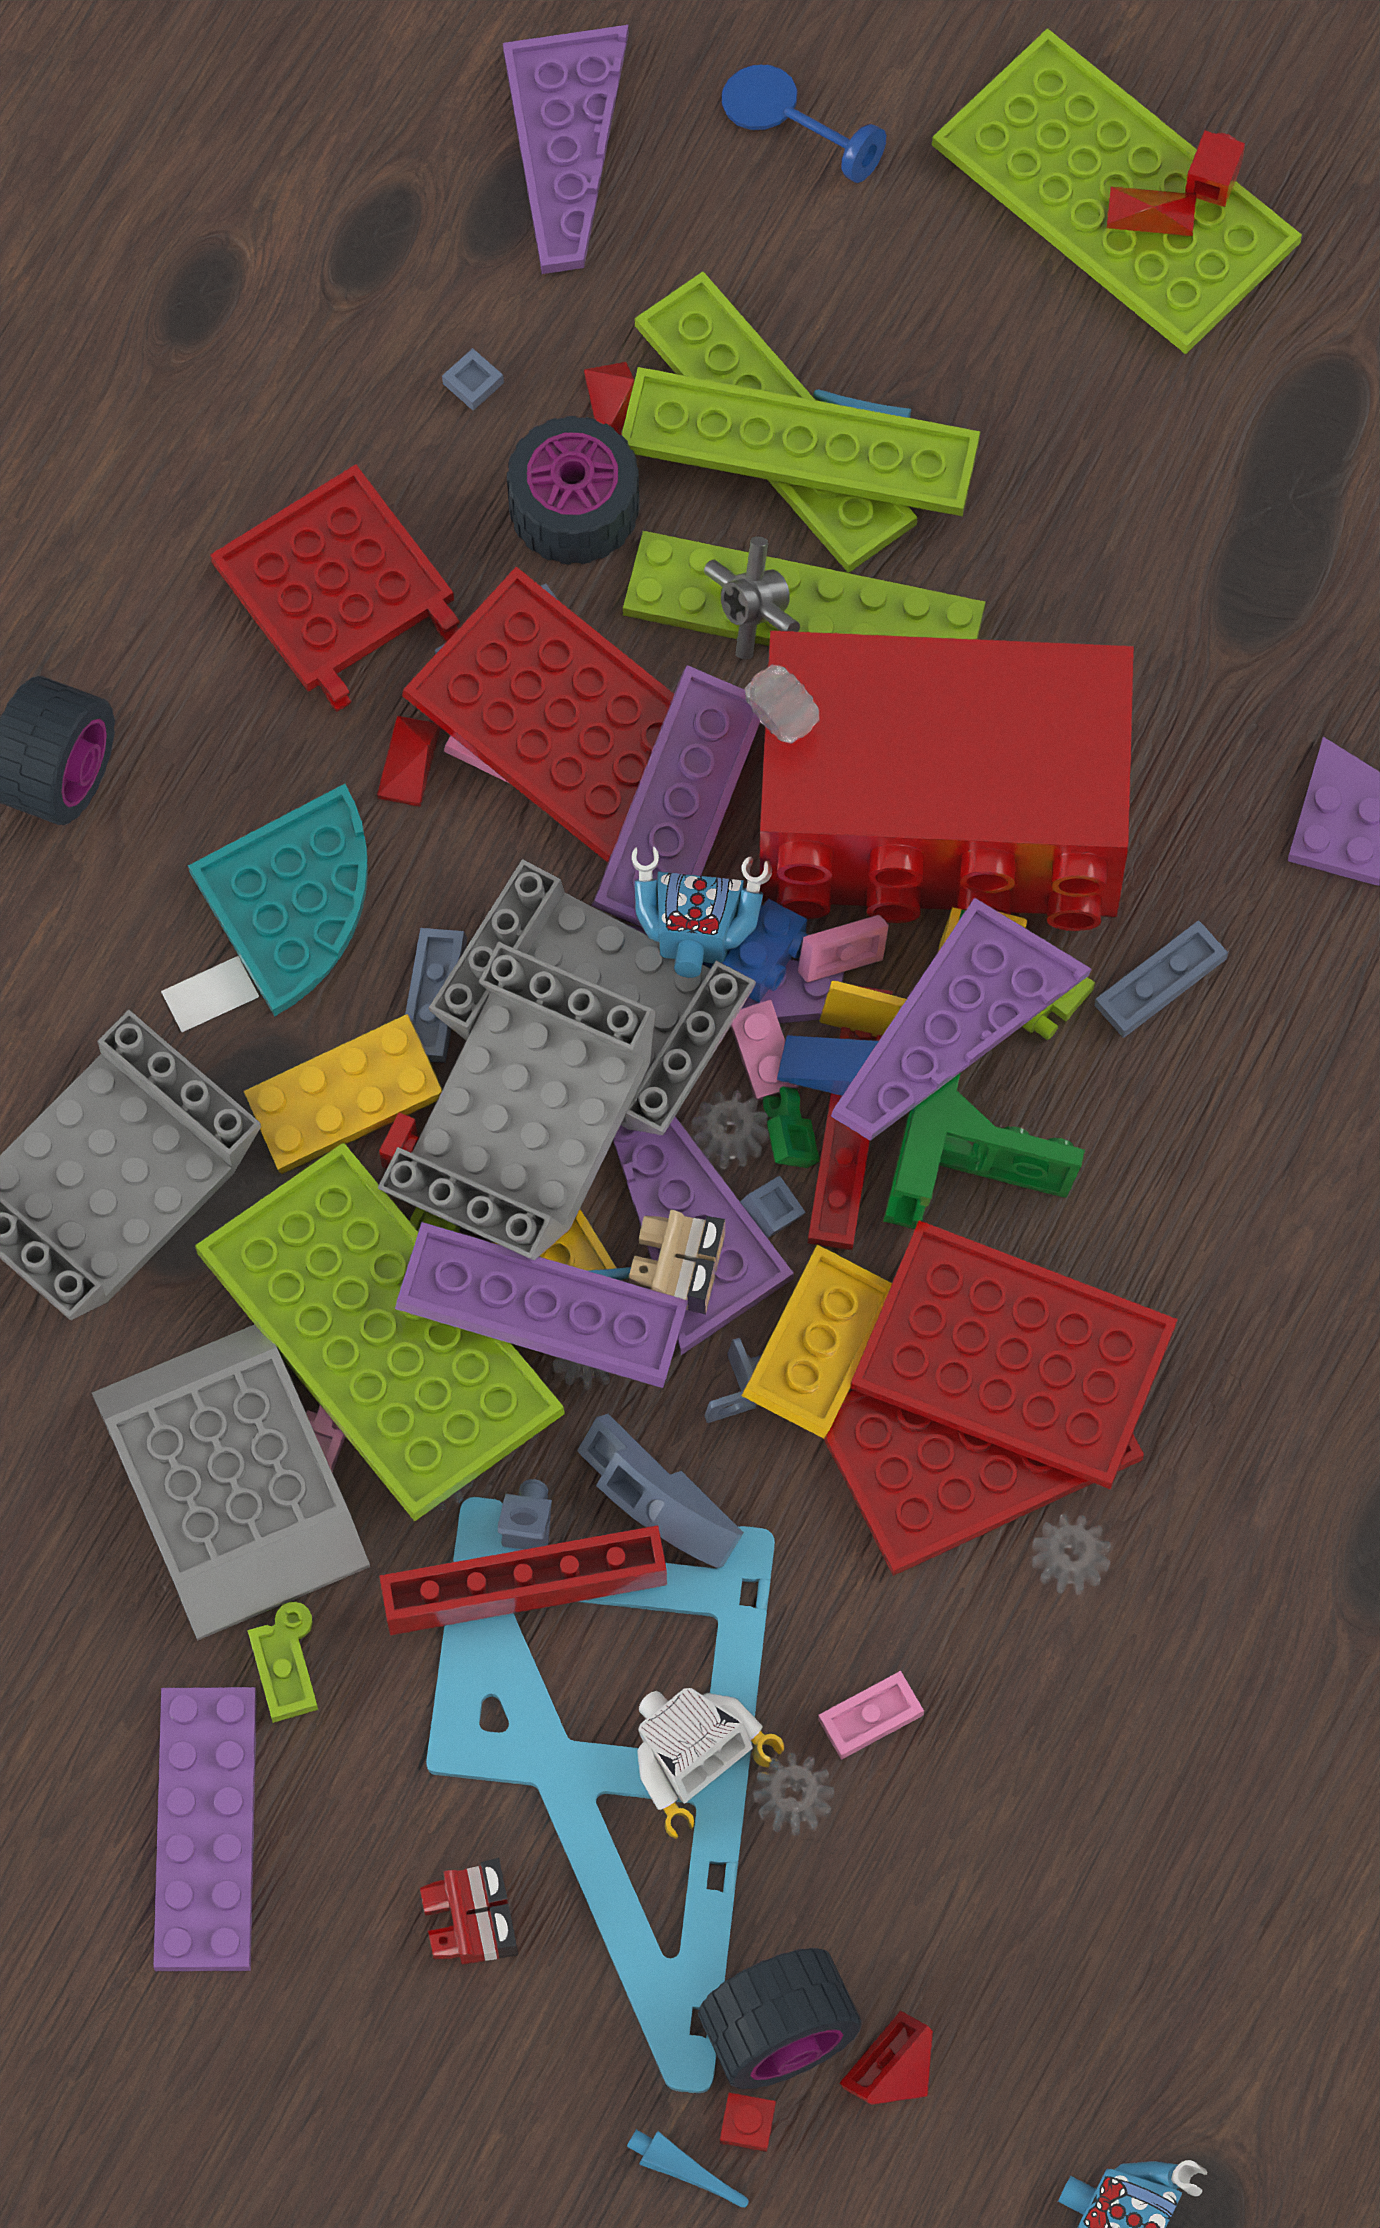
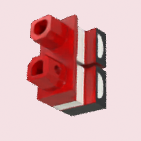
[420,1858,518,1965]

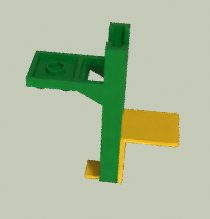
[819,907,1085,1229]

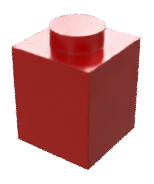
[1185,130,1245,207]

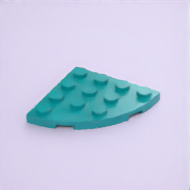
[188,784,368,1016]

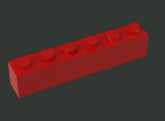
[379,1525,667,1635]

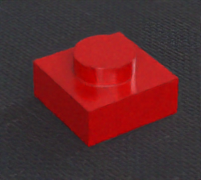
[379,1112,420,1169]
[720,2092,776,2152]

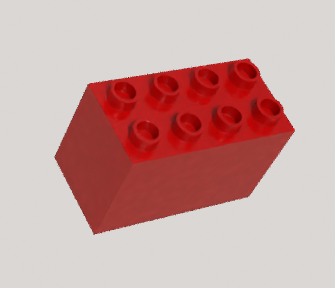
[760,630,1134,931]

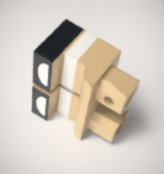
[629,1210,726,1315]

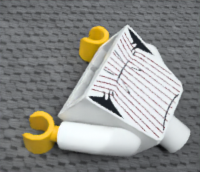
[637,1688,784,1839]

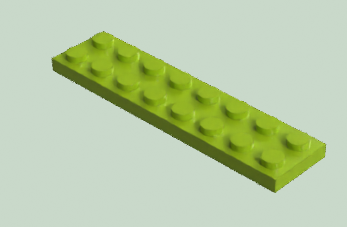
[635,272,917,573]
[622,367,980,516]
[623,531,985,646]

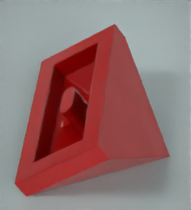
[1107,186,1196,236]
[584,362,634,435]
[377,716,441,807]
[839,2011,933,2105]

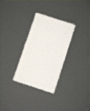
[161,956,259,1032]

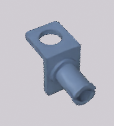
[704,1338,761,1423]
[497,1479,552,1550]

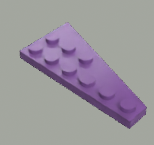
[1288,737,1380,886]

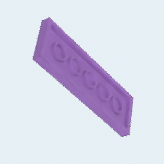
[591,665,767,927]
[395,1222,688,1388]
[154,1687,257,1971]

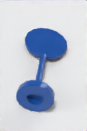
[722,65,887,183]

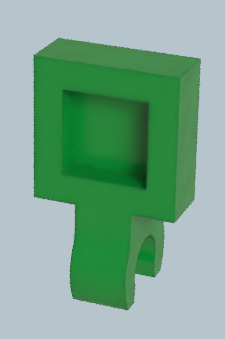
[763,1086,820,1168]

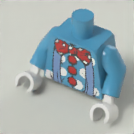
[632,846,772,978]
[1058,2160,1207,2228]

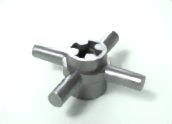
[704,537,800,659]

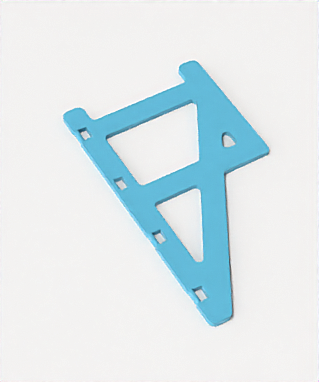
[426,1497,775,2093]

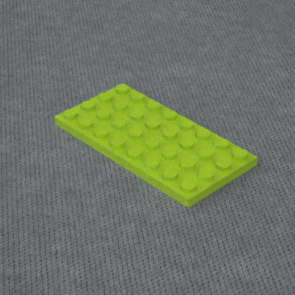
[932,28,1302,354]
[195,1142,565,1521]

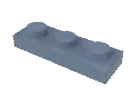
[1094,920,1228,1038]
[405,928,467,1063]

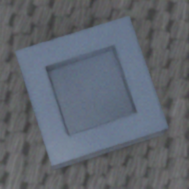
[442,348,504,411]
[740,1176,806,1238]

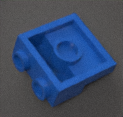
[702,899,809,1003]

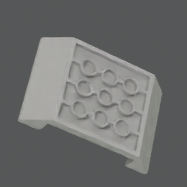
[429,859,756,1135]
[378,942,655,1261]
[0,1010,261,1320]
[92,1324,370,1641]

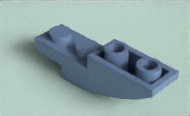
[577,1414,744,1568]

